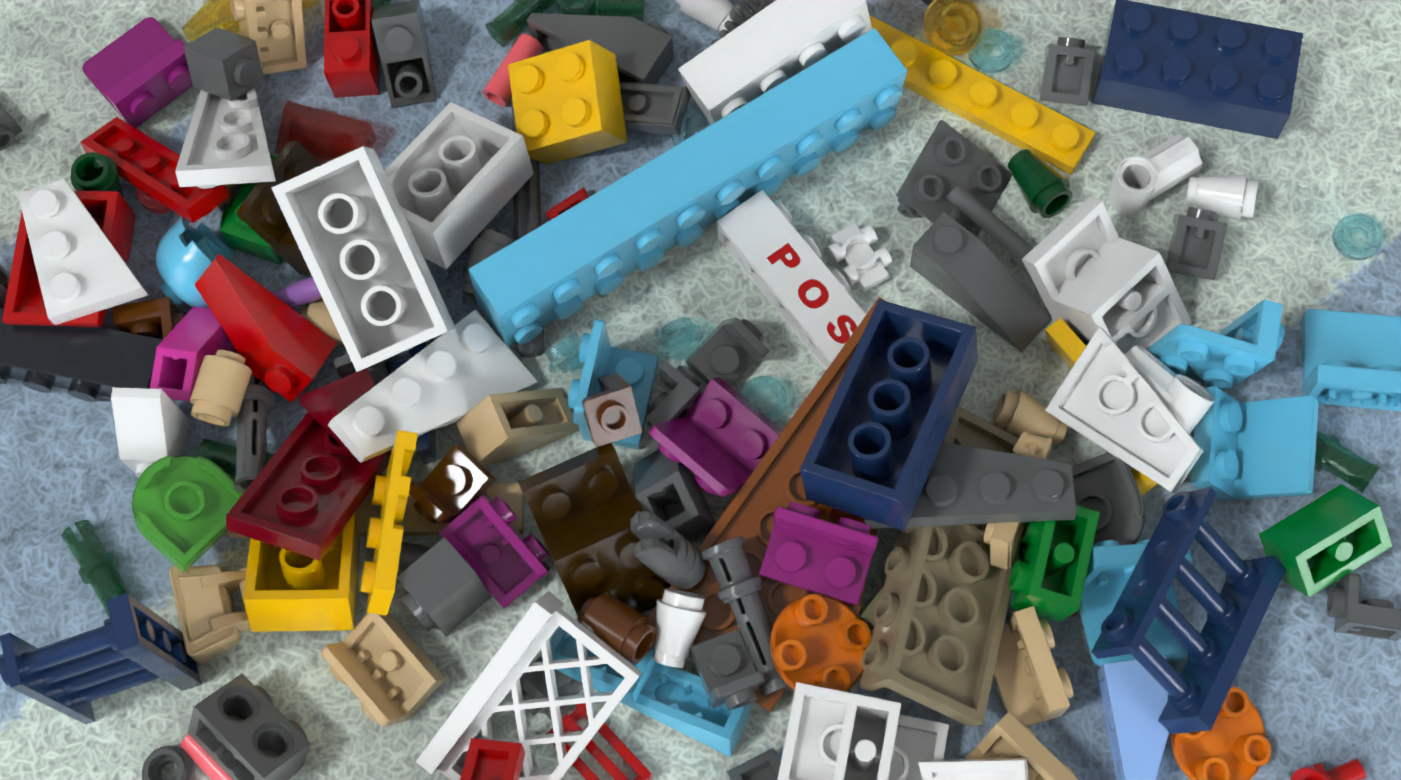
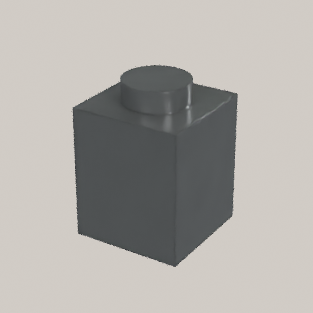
[183,27,264,101]

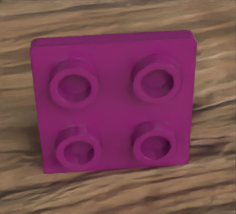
[649,377,783,497]
[759,502,879,606]

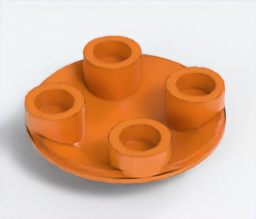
[770,594,871,692]
[1170,687,1271,780]

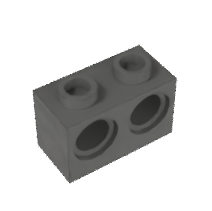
[187,673,311,780]

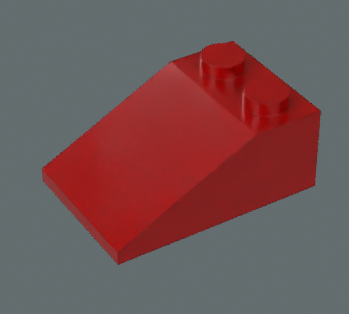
[2,189,136,327]

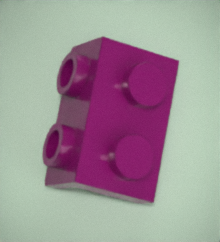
[438,493,550,609]

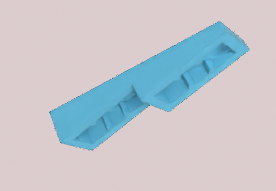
[541,626,751,758]

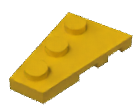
[360,430,418,615]

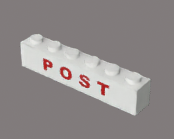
[717,190,870,371]

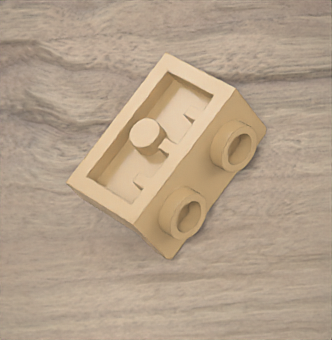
[229,0,307,75]

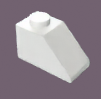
[111,387,190,478]

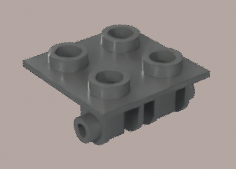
[896,120,1012,237]

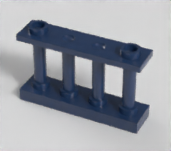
[1091,487,1286,734]
[0,593,202,724]

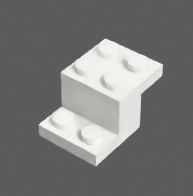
[1022,197,1192,354]
[778,682,949,780]

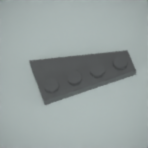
[864,442,1076,529]

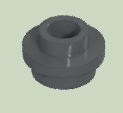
[142,745,195,780]

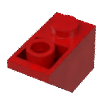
[324,0,380,98]

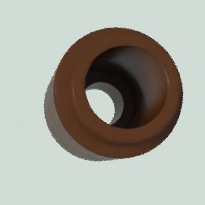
[577,593,657,664]

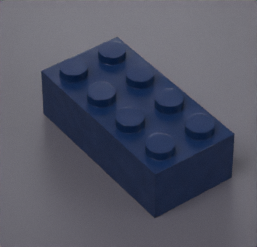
[1093,0,1303,139]
[800,299,978,531]

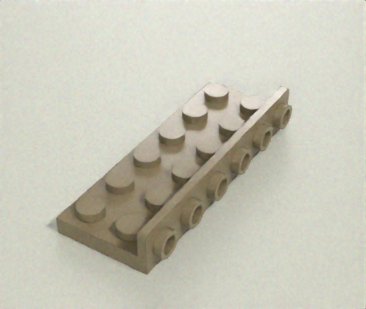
[860,406,1021,727]

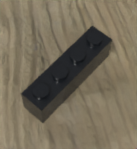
[0,308,163,402]

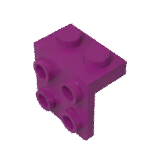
[82,17,193,128]

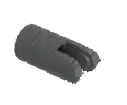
[630,511,707,590]

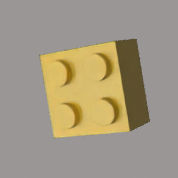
[508,40,627,164]
[243,513,360,632]

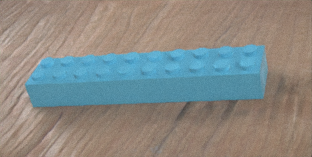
[468,28,908,347]

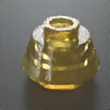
[924,0,984,55]

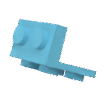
[1146,299,1285,390]
[1079,539,1192,667]

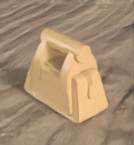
[169,566,251,665]

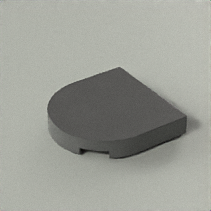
[1072,452,1146,545]

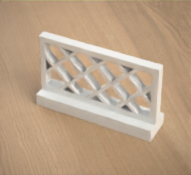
[416,591,643,780]

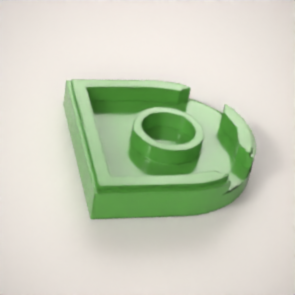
[132,456,243,573]

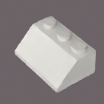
[384,102,534,269]

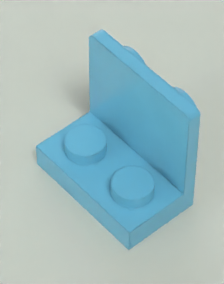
[1302,309,1401,411]
[568,319,659,450]
[1190,386,1319,500]

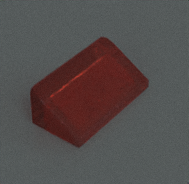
[275,101,377,165]

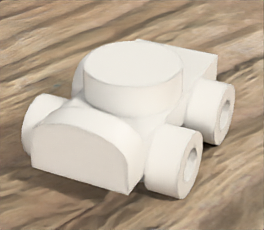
[827,223,892,292]

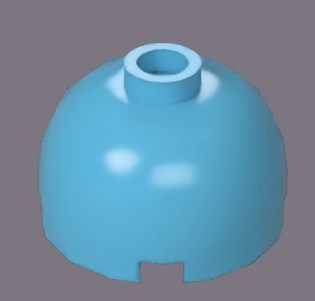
[156,217,251,308]

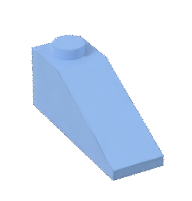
[1096,656,1169,780]

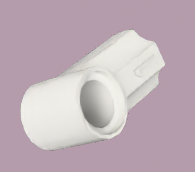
[1107,134,1203,215]
[1125,345,1215,434]

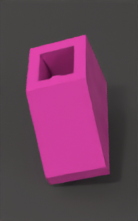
[150,306,233,402]

